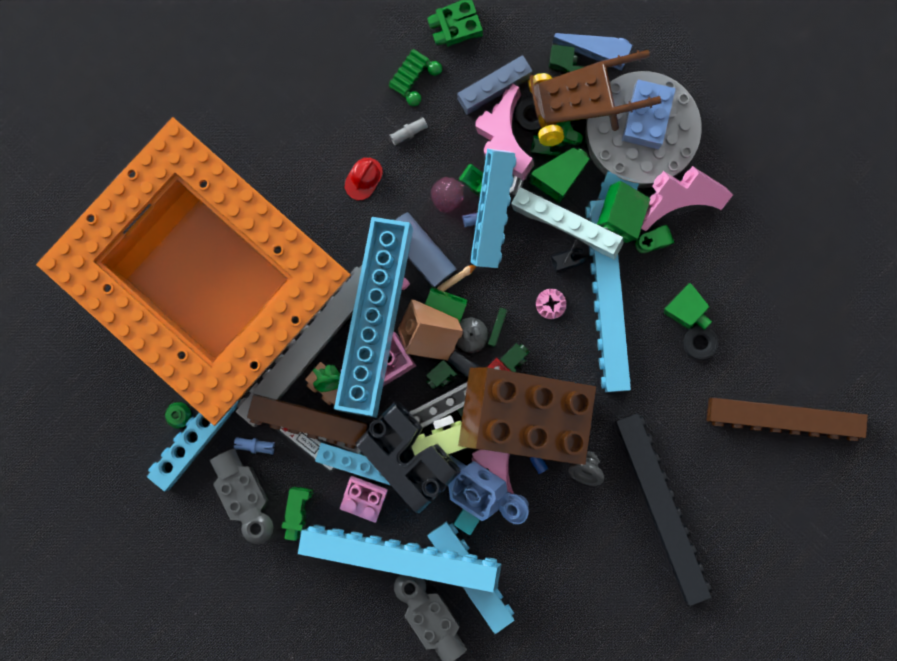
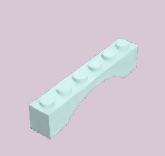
[511,187,624,260]

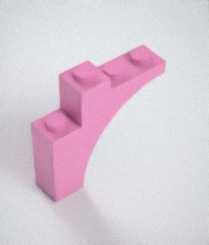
[475,84,534,181]
[641,166,733,231]
[472,449,514,494]

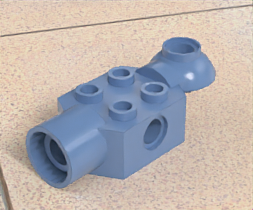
[448,456,529,524]

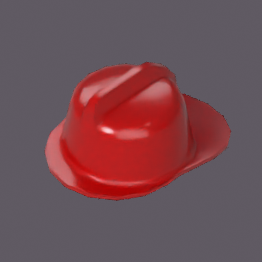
[345,158,383,200]

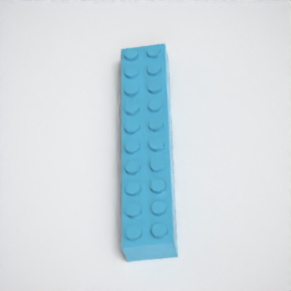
[334,217,413,418]
[298,525,501,592]

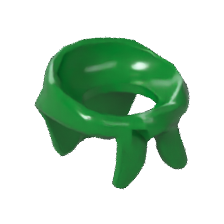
[313,365,341,392]

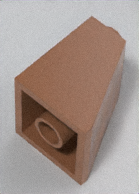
[398,300,463,361]

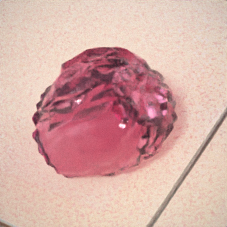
[431,177,464,213]

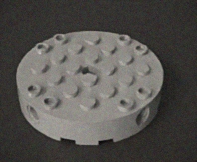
[585,71,701,188]

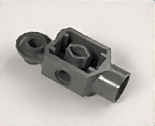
[210,448,274,545]
[394,574,467,661]

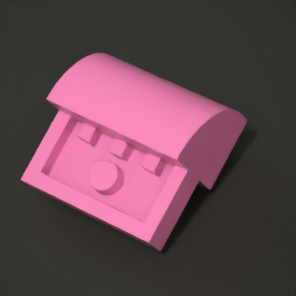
[340,476,388,523]

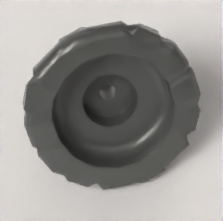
[456,317,489,353]
[568,451,604,486]

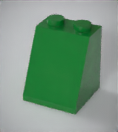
[529,148,590,203]

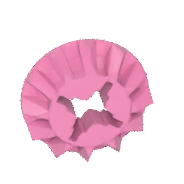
[536,289,566,319]

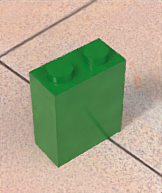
[597,181,650,243]

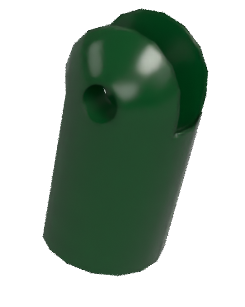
[531,135,565,157]

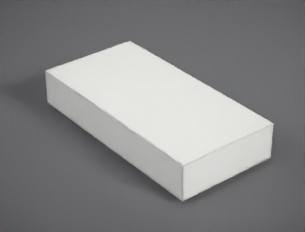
[433,416,454,429]

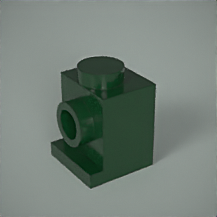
[500,343,529,372]
[426,360,456,389]

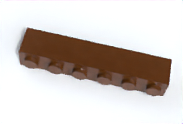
[247,394,367,449]

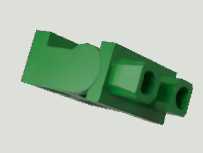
[427,0,483,47]
[282,486,314,541]

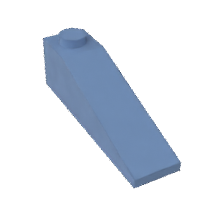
[553,33,632,71]

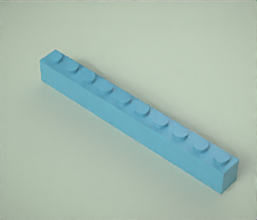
[585,200,631,393]

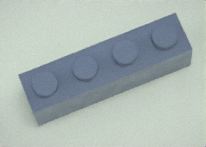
[457,55,532,115]

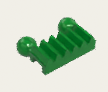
[388,49,442,106]

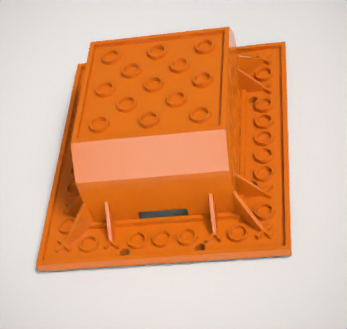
[36,117,351,426]

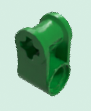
[635,225,675,253]

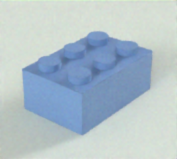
[622,80,676,150]

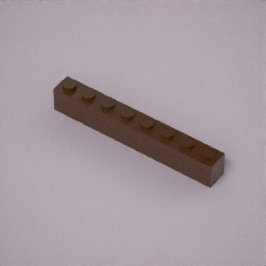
[707,398,868,441]

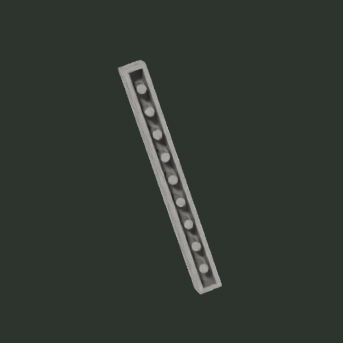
[236,265,362,427]

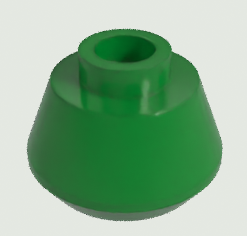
[165,402,192,429]

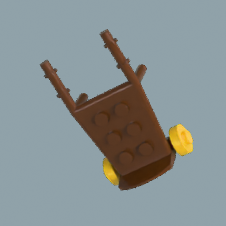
[528,50,662,146]

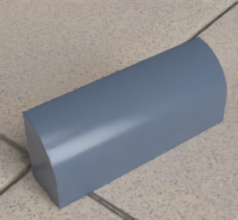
[395,212,457,288]

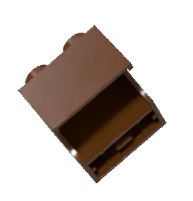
[458,367,596,465]

